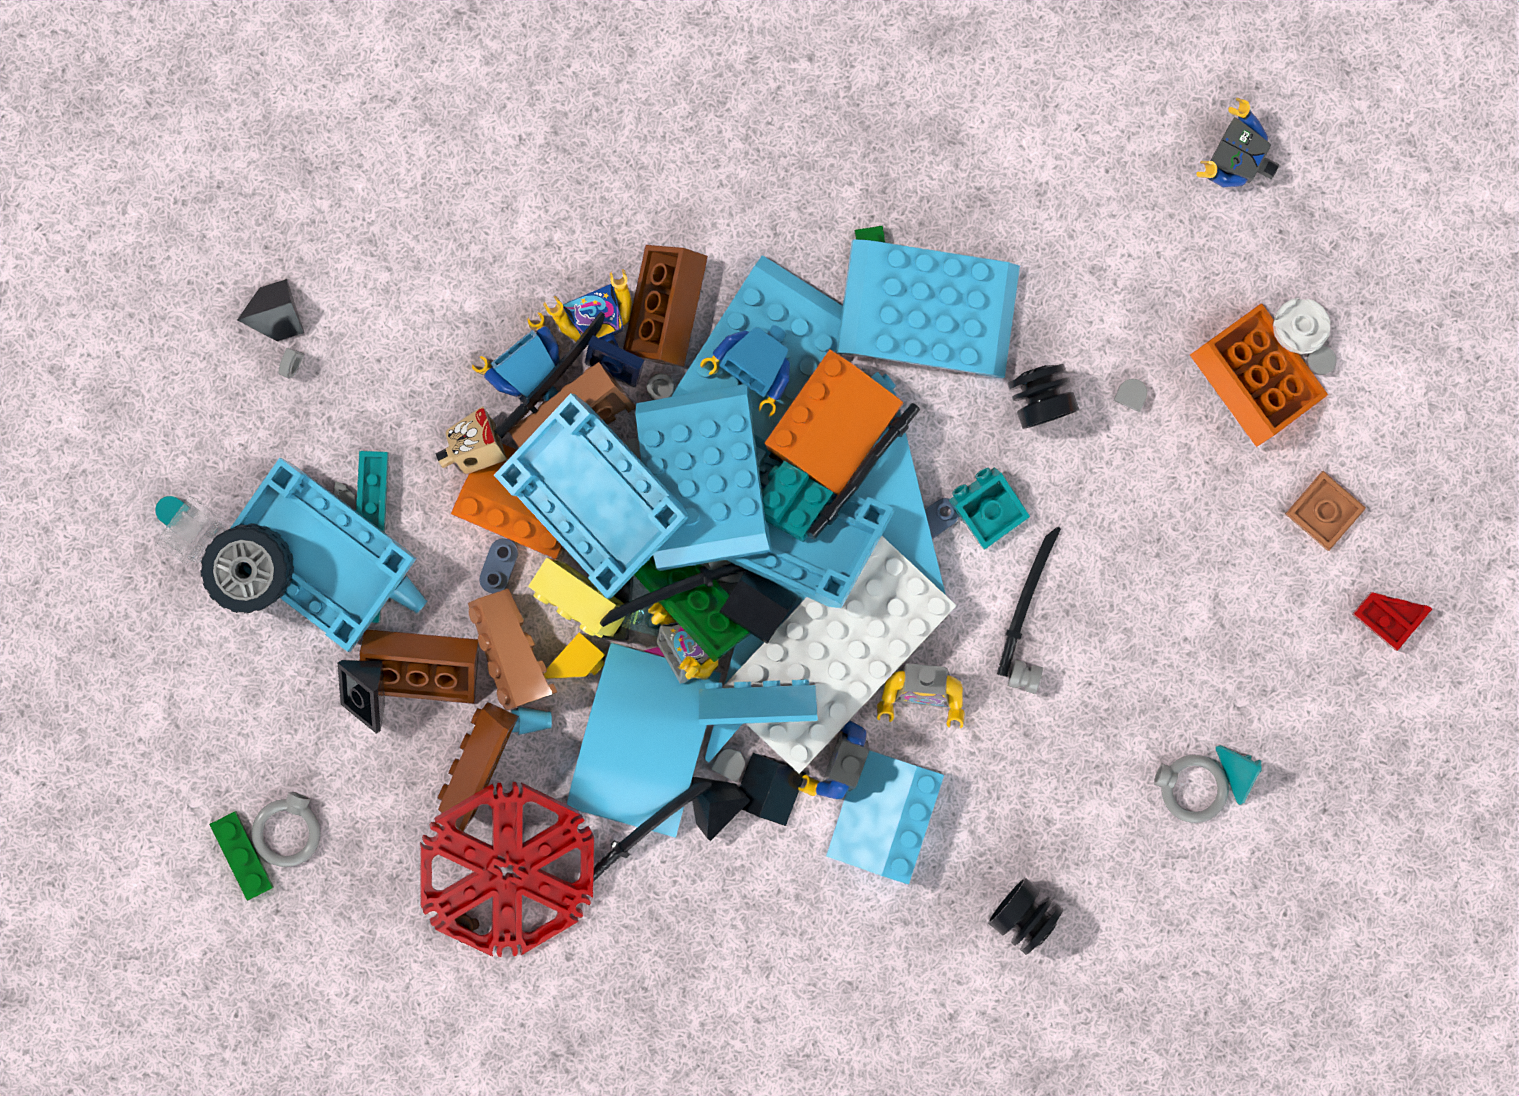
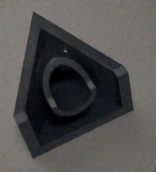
[237,279,304,342]
[690,777,750,841]

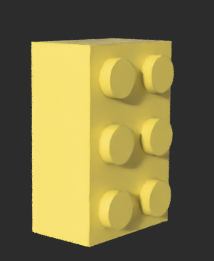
[528,558,626,638]

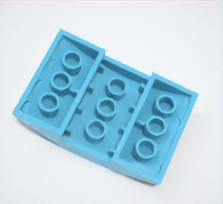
[567,642,721,838]

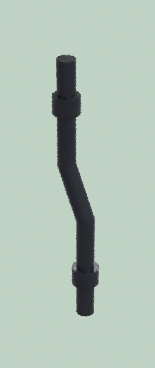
[806,403,920,540]

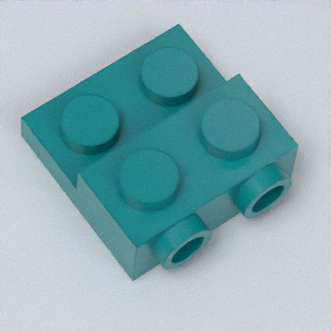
[761,461,834,542]
[948,467,1030,550]

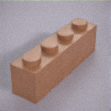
[509,362,636,448]
[468,589,557,710]

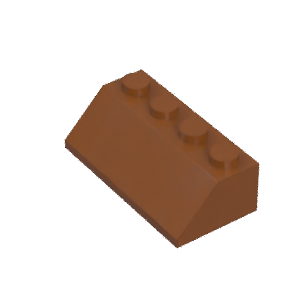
[623,245,708,367]
[359,629,479,704]
[437,702,519,832]

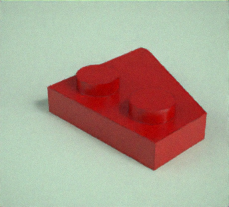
[1352,592,1432,651]

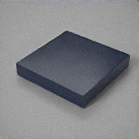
[585,335,645,388]

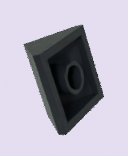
[719,570,798,644]
[337,660,385,734]
[740,753,806,826]

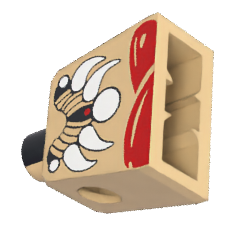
[436,406,507,474]

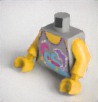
[648,602,719,684]
[877,664,965,728]

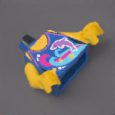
[543,269,632,347]

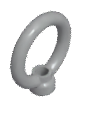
[1154,755,1229,823]
[252,792,320,867]

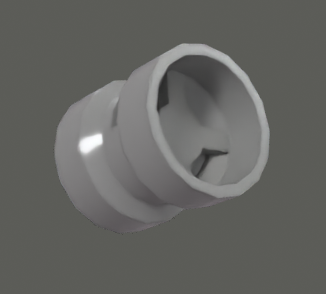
[1008,659,1043,694]

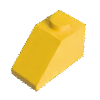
[543,632,606,679]

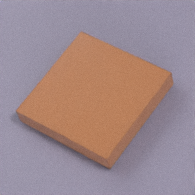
[1285,471,1366,551]

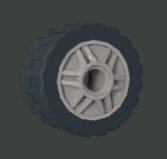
[200,523,294,614]

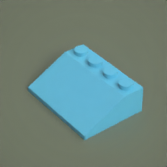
[699,679,818,725]
[826,750,944,885]

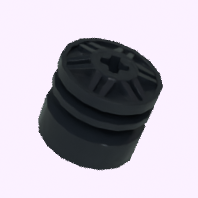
[1007,364,1079,429]
[988,878,1064,955]

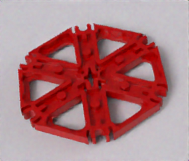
[420,782,594,957]

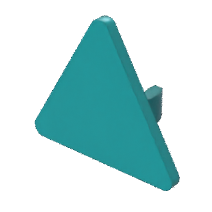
[1216,745,1262,805]

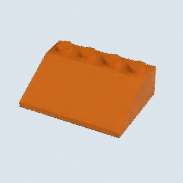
[1190,303,1328,447]
[764,349,904,495]
[451,444,563,560]

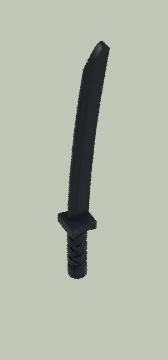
[494,312,605,439]
[997,527,1061,677]
[600,563,747,627]
[593,782,713,882]

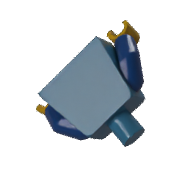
[472,312,560,401]
[700,325,790,416]

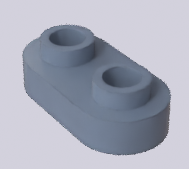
[925,498,959,539]
[479,538,518,594]

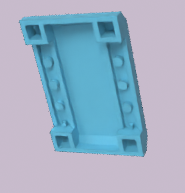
[836,239,1020,378]
[672,255,843,457]
[635,384,771,571]
[494,393,689,599]
[727,447,894,608]
[230,458,417,652]

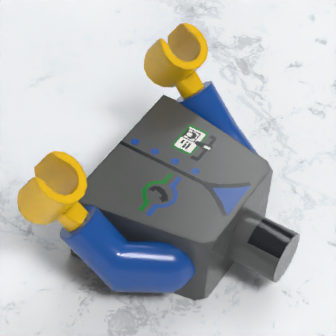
[1196,98,1279,188]
[798,720,870,799]

